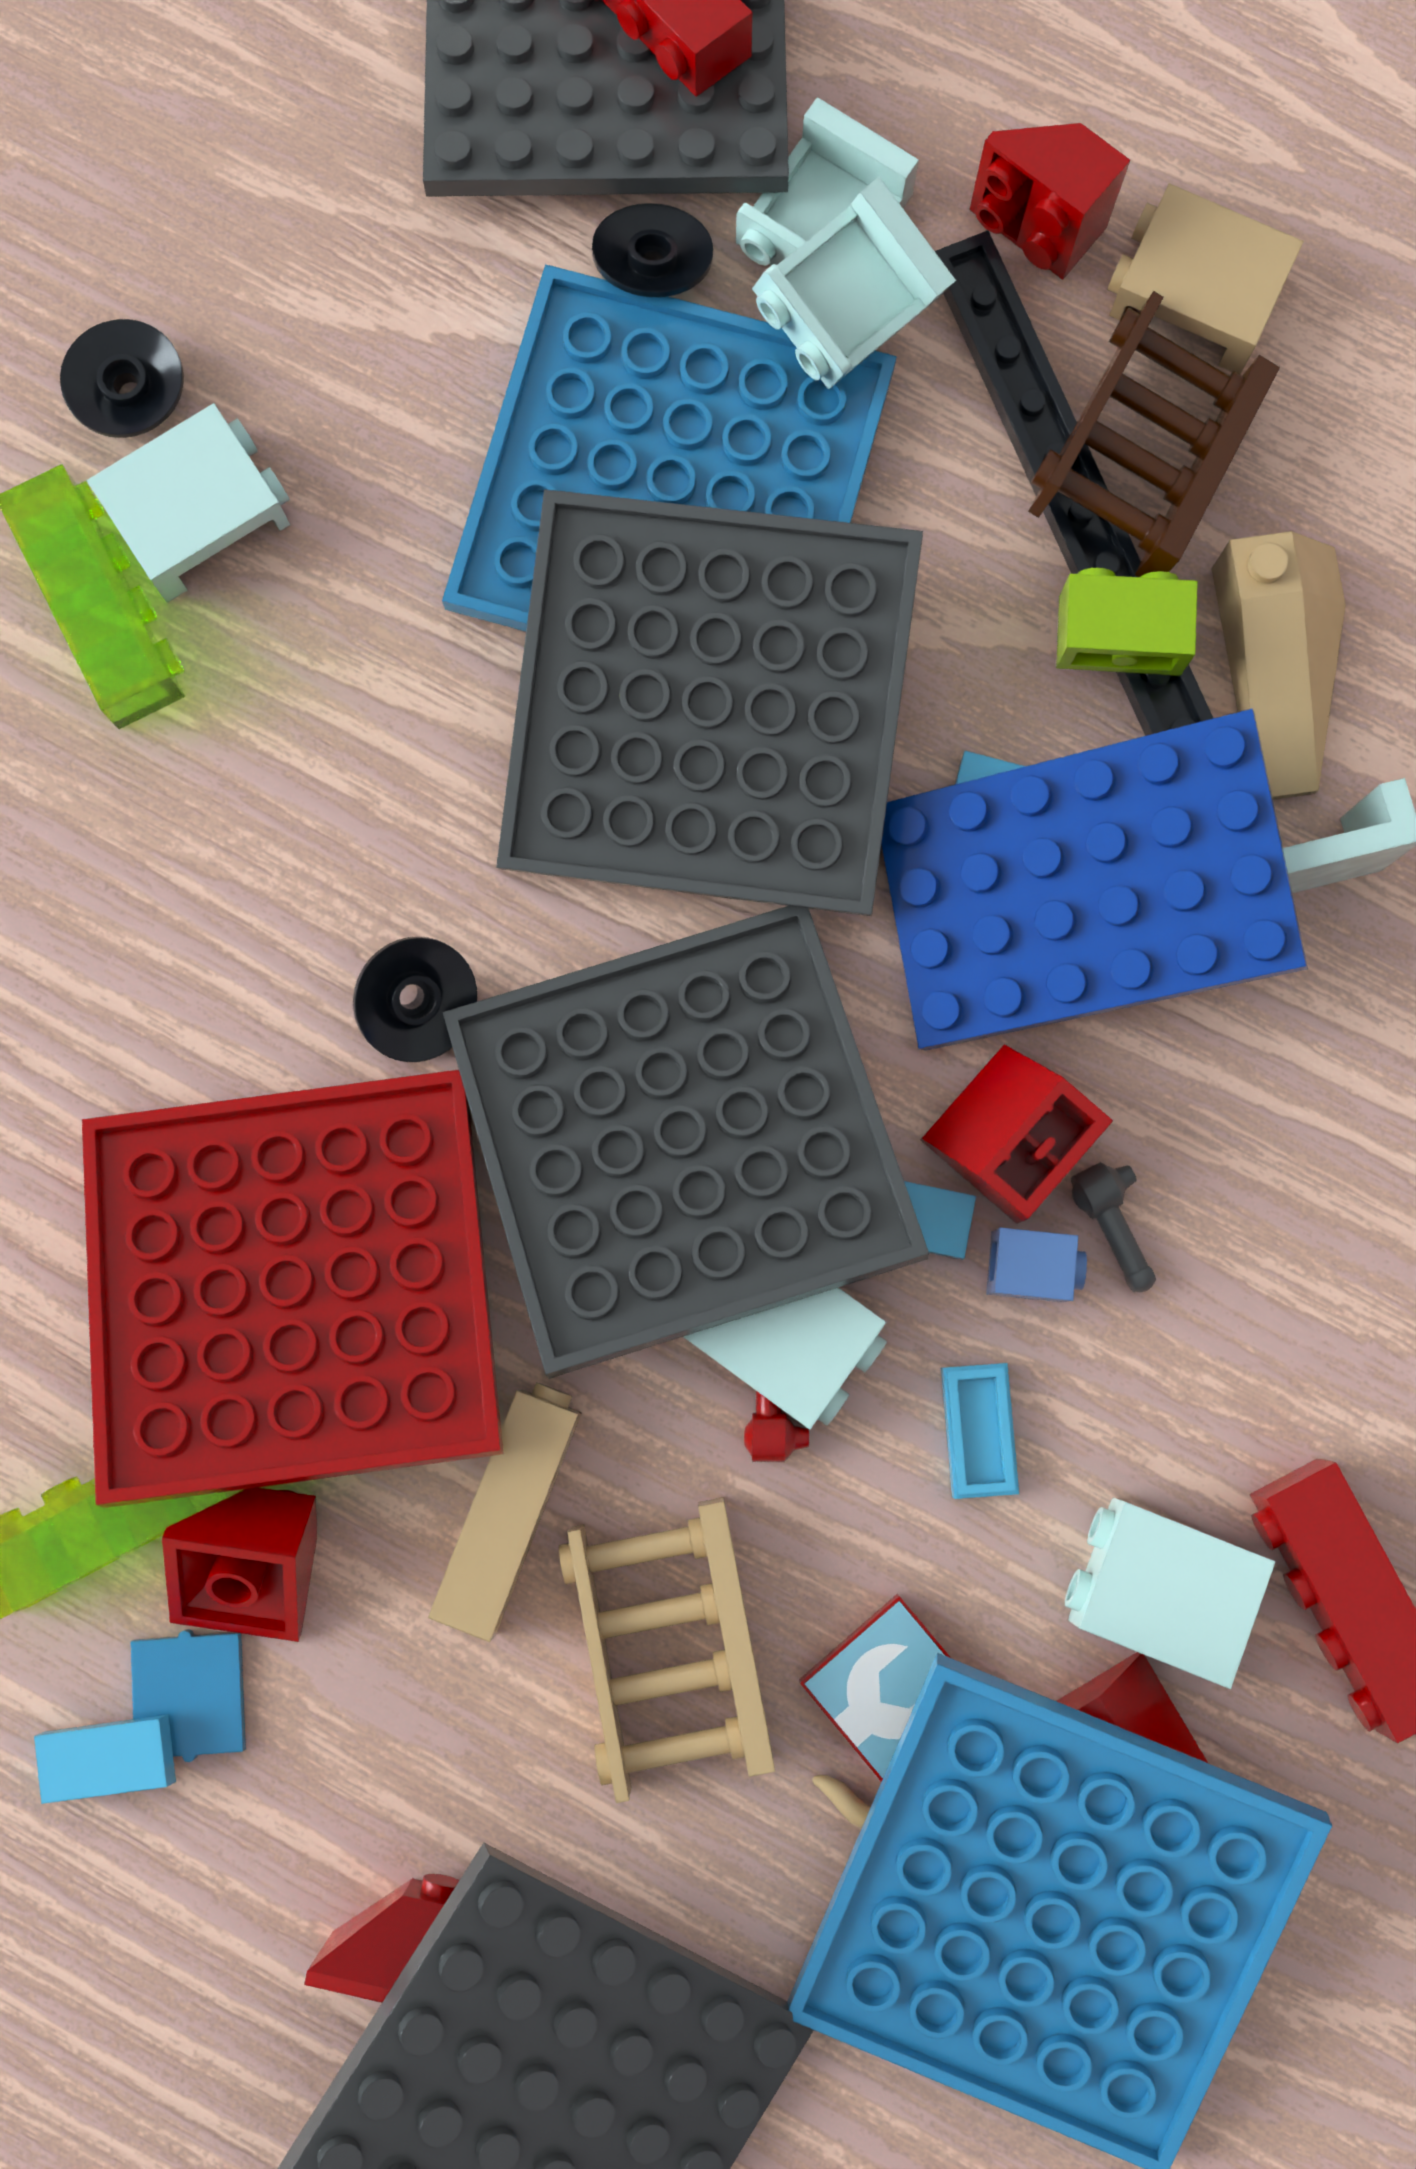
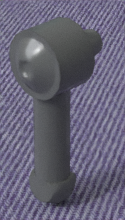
[1071,1162,1156,1293]

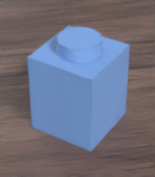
[986,1227,1087,1302]

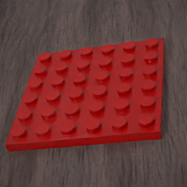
[82,1070,504,1508]

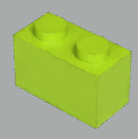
[1056,568,1198,676]

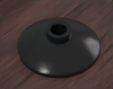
[592,203,713,297]
[60,319,184,438]
[353,936,477,1062]

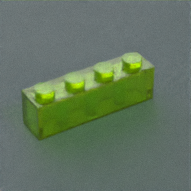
[0,464,185,729]
[0,1476,245,1620]

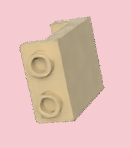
[1107,183,1304,375]

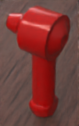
[744,1391,809,1462]

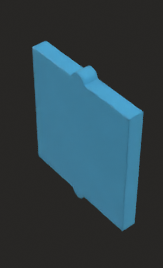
[131,1629,246,1762]

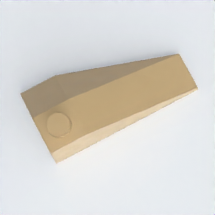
[1212,531,1346,800]

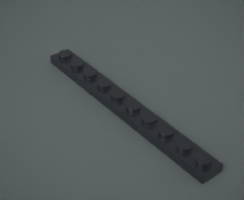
[935,230,1213,736]

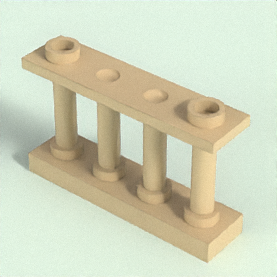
[559,1497,775,1803]

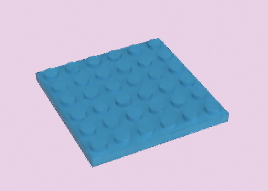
[442,264,897,631]
[787,1653,1332,2169]

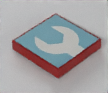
[799,1594,951,1782]

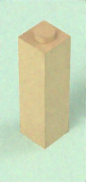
[428,1382,582,1643]

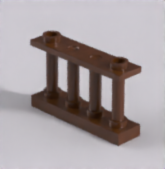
[1028,291,1280,577]

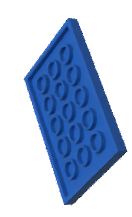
[882,708,1308,1051]

